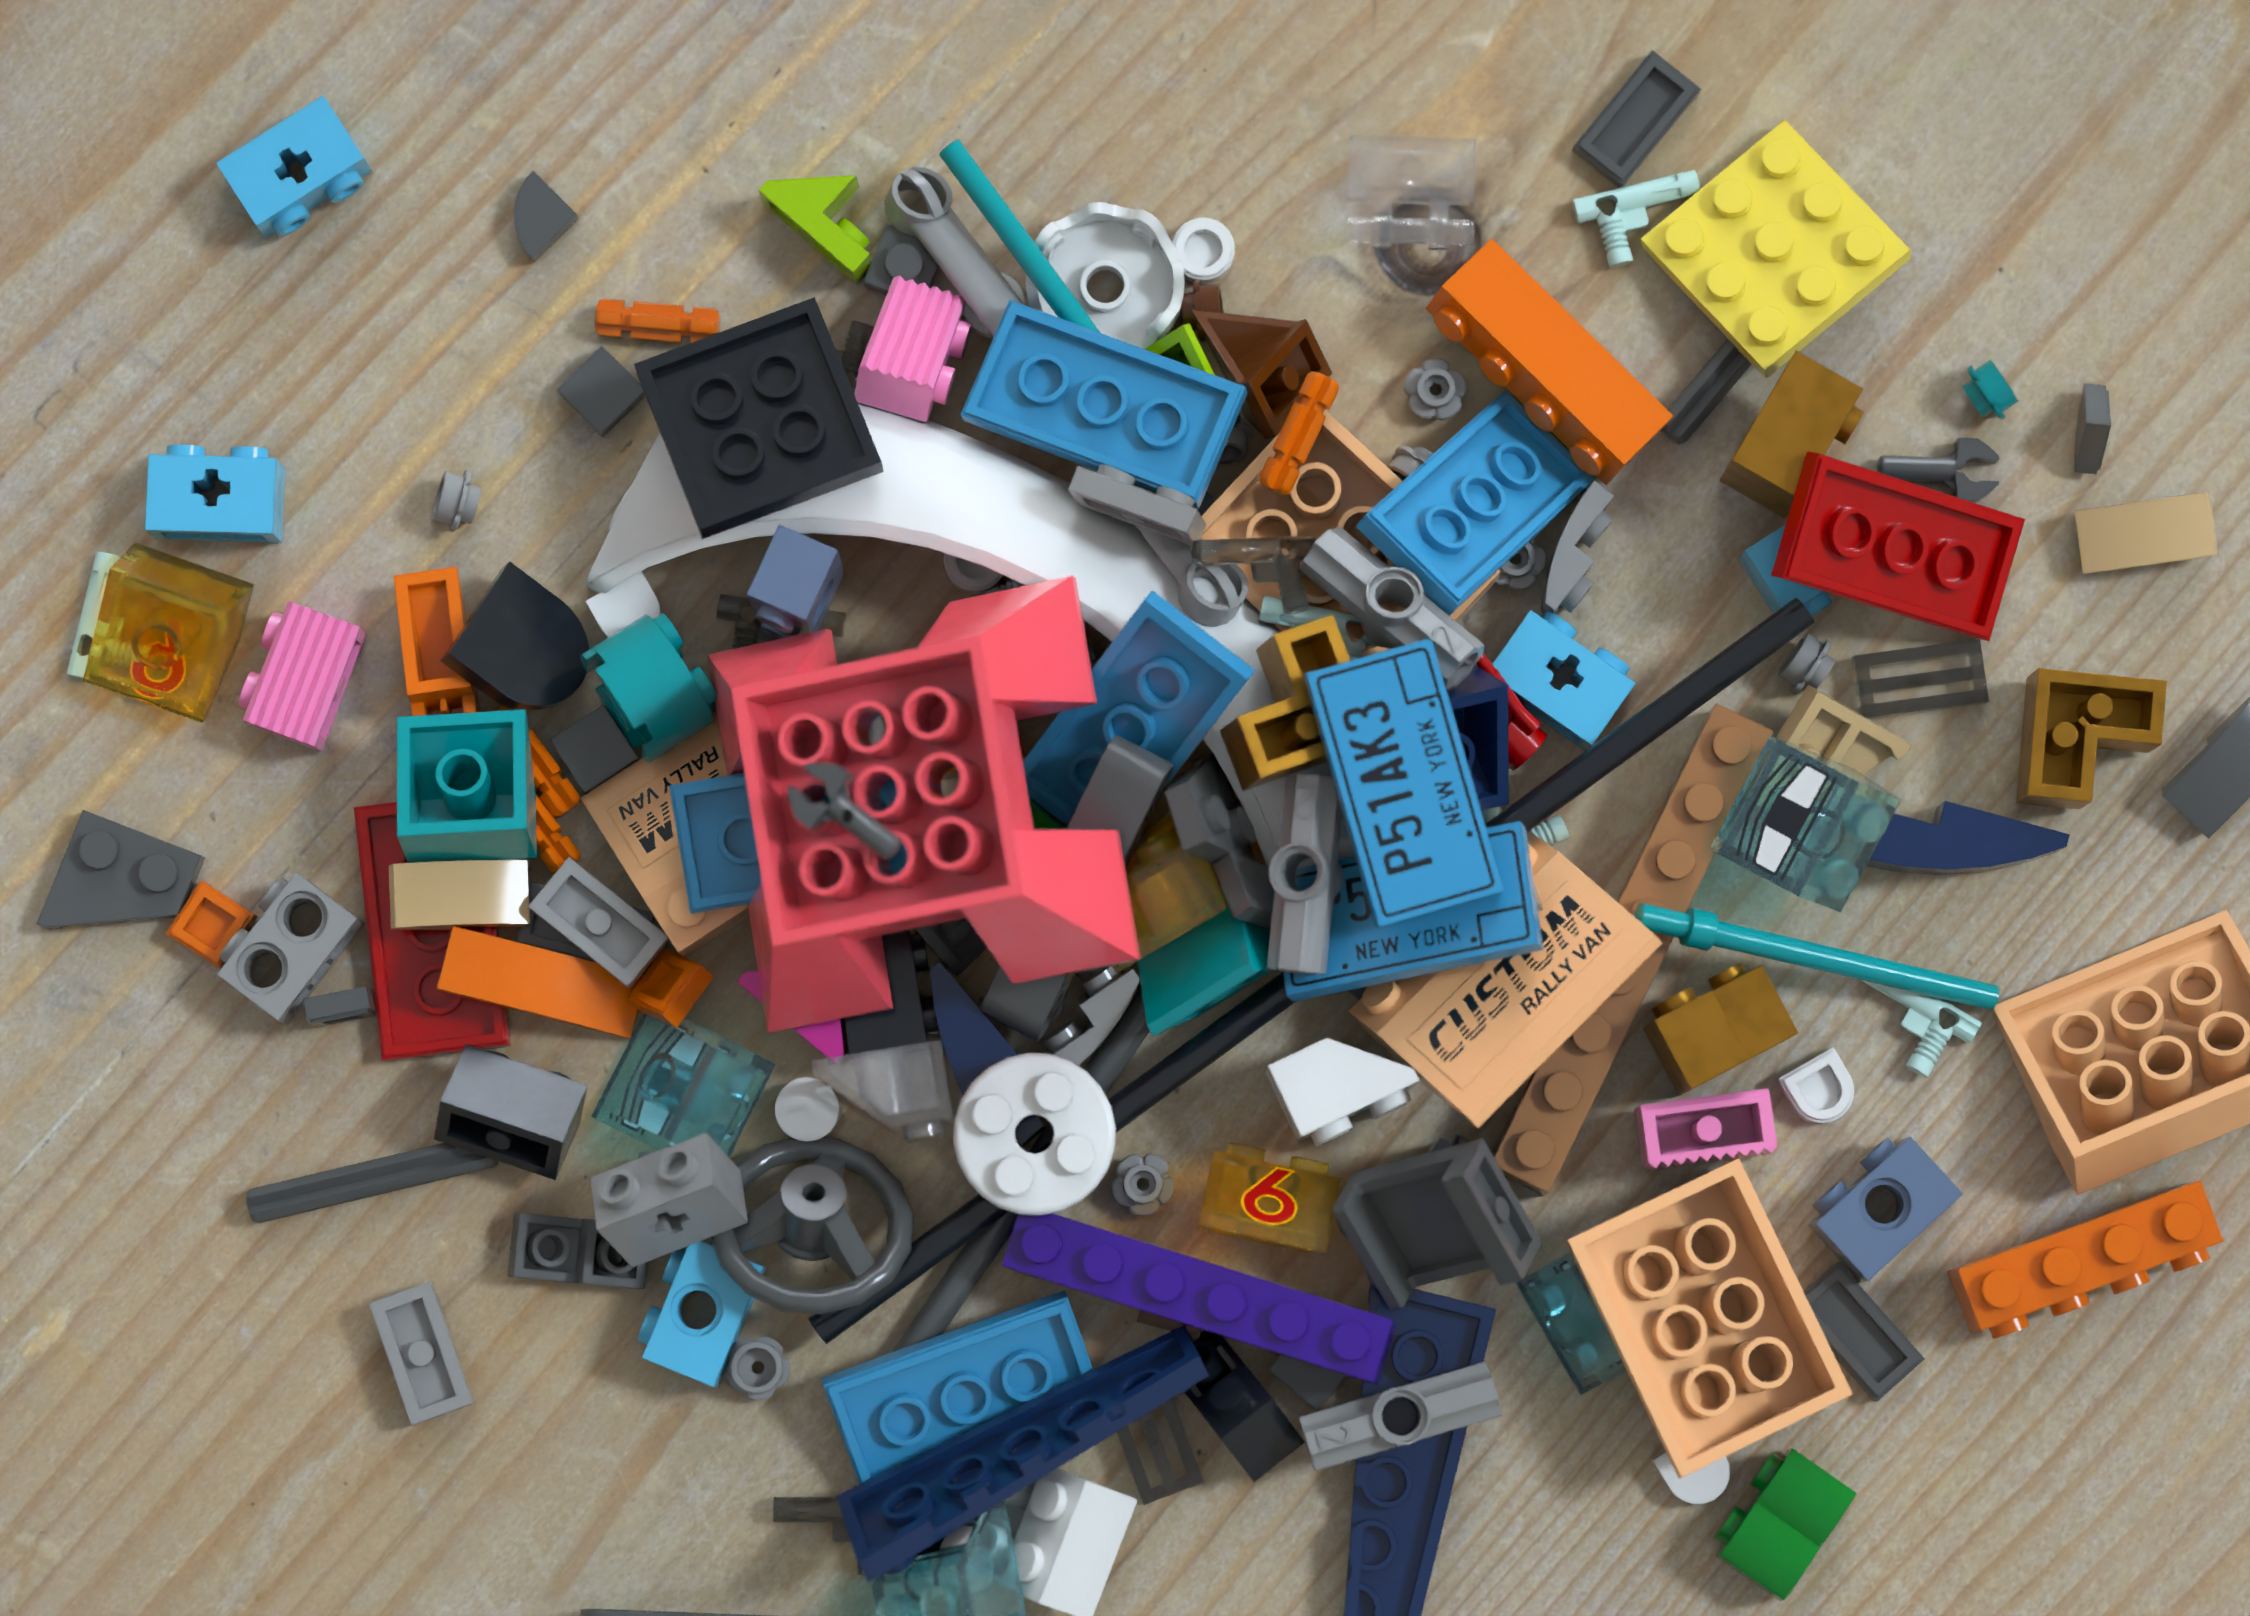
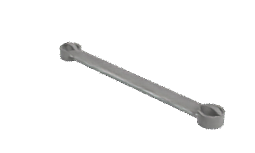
[884,167,1248,626]

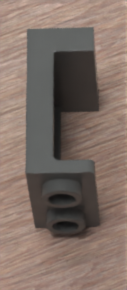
[1333,1138,1542,1310]

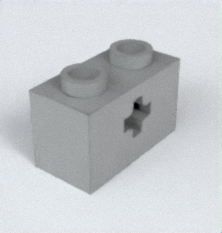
[591,1132,748,1268]

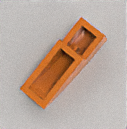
[394,566,481,716]
[437,926,643,1039]

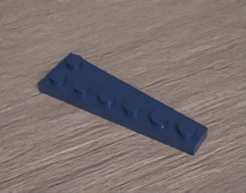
[1344,1283,1496,1616]
[836,1325,1209,1582]

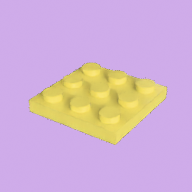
[1641,120,1911,379]

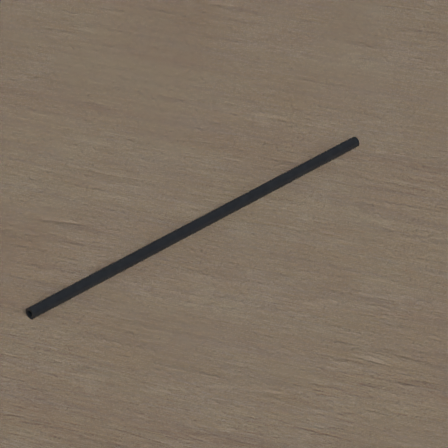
[808,597,1815,1344]

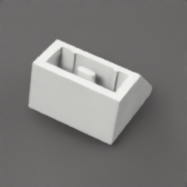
[1265,1038,1419,1147]
[955,1468,1138,1616]

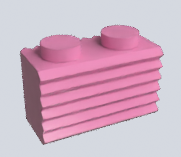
[854,275,972,423]
[238,601,366,752]
[1634,1088,1777,1171]

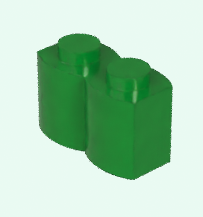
[1714,1448,1857,1601]

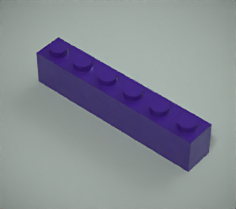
[1002,1214,1397,1385]

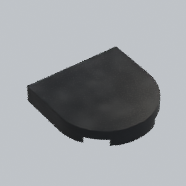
[441,561,589,710]

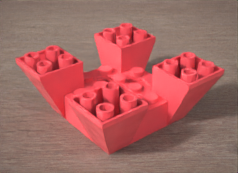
[707,576,1140,1033]

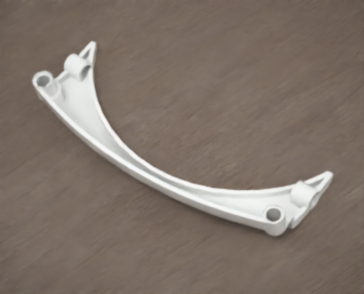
[586,403,1355,868]

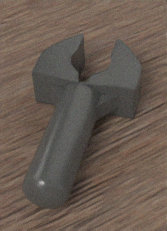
[1876,437,2000,503]
[788,763,901,860]

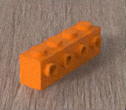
[1425,238,1673,485]
[1947,1181,2224,1339]

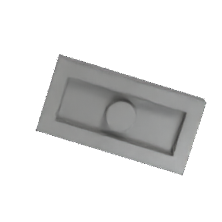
[1068,464,1206,548]
[528,857,670,989]
[369,1281,475,1426]

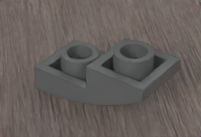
[2162,697,2250,839]
[507,1213,647,1289]

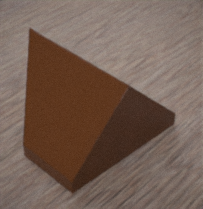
[1191,309,1332,439]

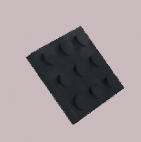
[634,297,884,539]

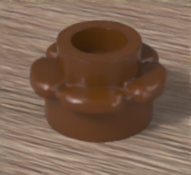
[1182,280,1224,342]

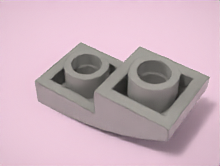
[1541,480,1614,614]
[1042,963,1140,1066]

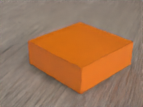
[166,880,258,969]
[627,948,714,1028]

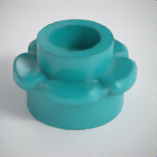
[1962,360,2019,419]

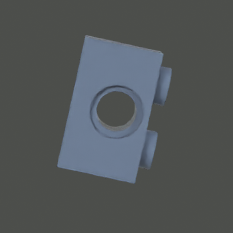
[747,525,845,639]
[1808,1136,1963,1283]

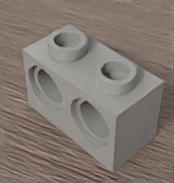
[217,872,365,1025]

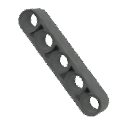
[980,735,1175,1042]

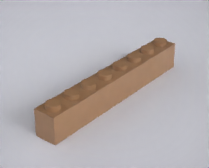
[1493,703,1774,1196]

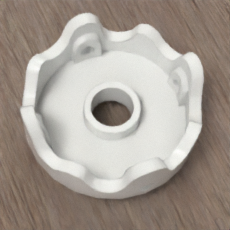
[1026,202,1185,349]
[953,1053,1116,1216]

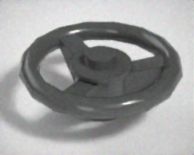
[710,1137,914,1315]

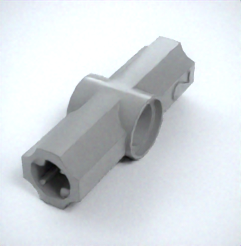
[1301,526,1484,690]
[1267,773,1343,975]
[1298,1361,1502,1471]

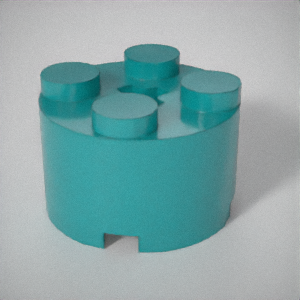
[580,613,717,764]

